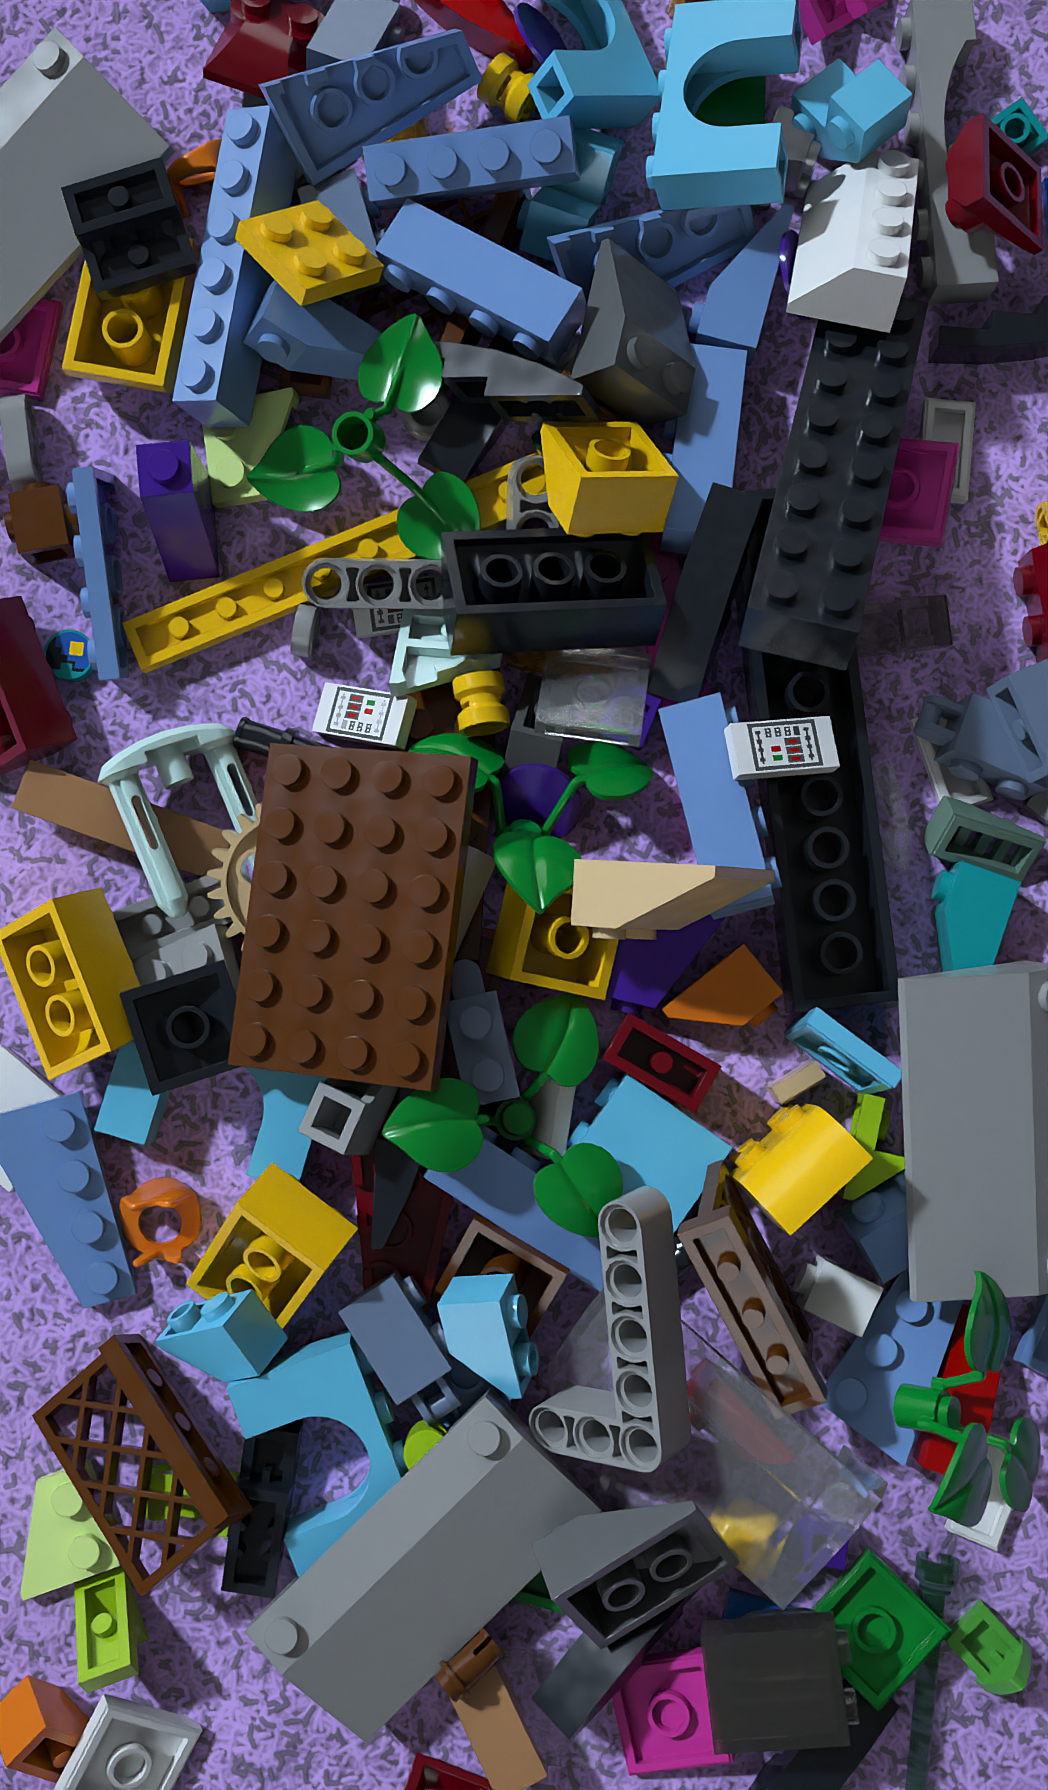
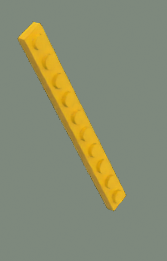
[122,450,546,674]

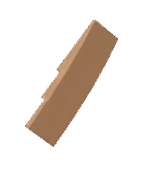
[11,760,230,877]
[439,1626,548,1790]

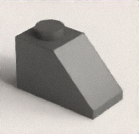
[501,674,578,778]

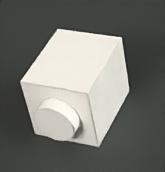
[793,1254,884,1337]

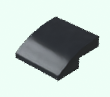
[61,157,198,302]

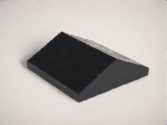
[119,959,242,1096]

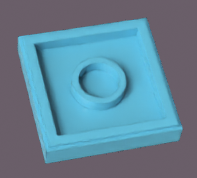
[784,1007,902,1095]

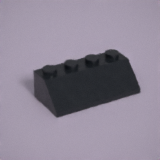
[441,528,667,656]

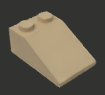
[571,859,775,940]

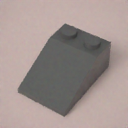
[571,238,696,428]
[532,1500,741,1649]

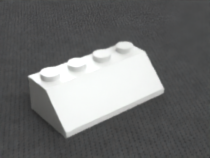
[786,150,919,333]

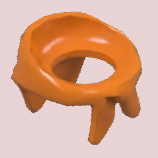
[166,139,222,218]
[119,1177,202,1267]

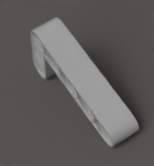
[302,455,559,609]
[528,1186,691,1472]

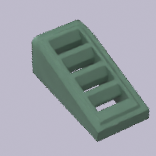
[923,796,1046,883]

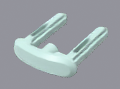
[98,723,258,919]

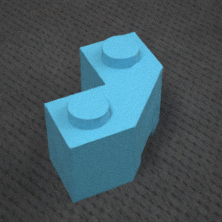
[790,58,913,163]
[516,129,624,262]

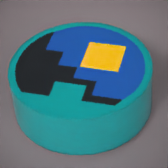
[44,630,94,683]

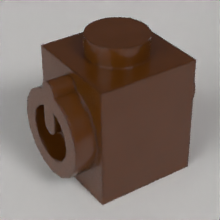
[4,482,80,566]

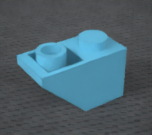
[437,1273,539,1399]
[155,1289,288,1383]

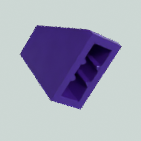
[136,440,220,582]
[606,914,726,1016]

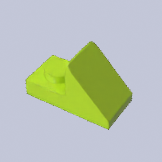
[836,1093,905,1200]
[74,1566,150,1693]

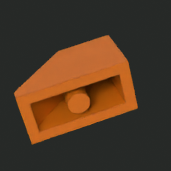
[659,943,783,1028]
[0,1675,90,1783]

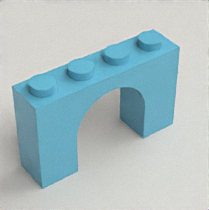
[527,0,660,129]
[646,0,804,210]
[94,1039,327,1185]
[227,1329,409,1577]

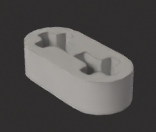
[0,394,44,492]

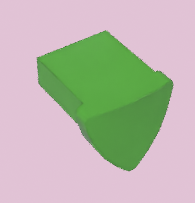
[944,1599,1032,1695]

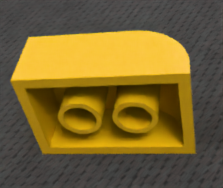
[62,238,200,394]
[0,887,140,1080]
[728,1102,873,1236]
[186,1162,358,1330]

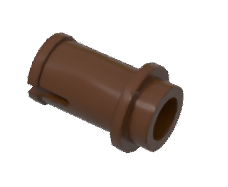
[434,1628,506,1703]

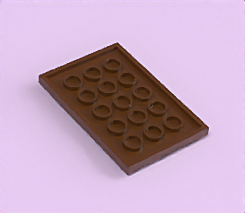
[228,743,479,1091]

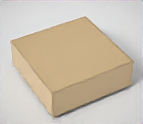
[765,1060,827,1105]

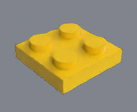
[235,200,384,307]

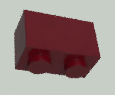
[600,1013,722,1113]

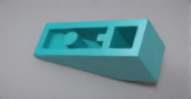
[931,861,1021,972]

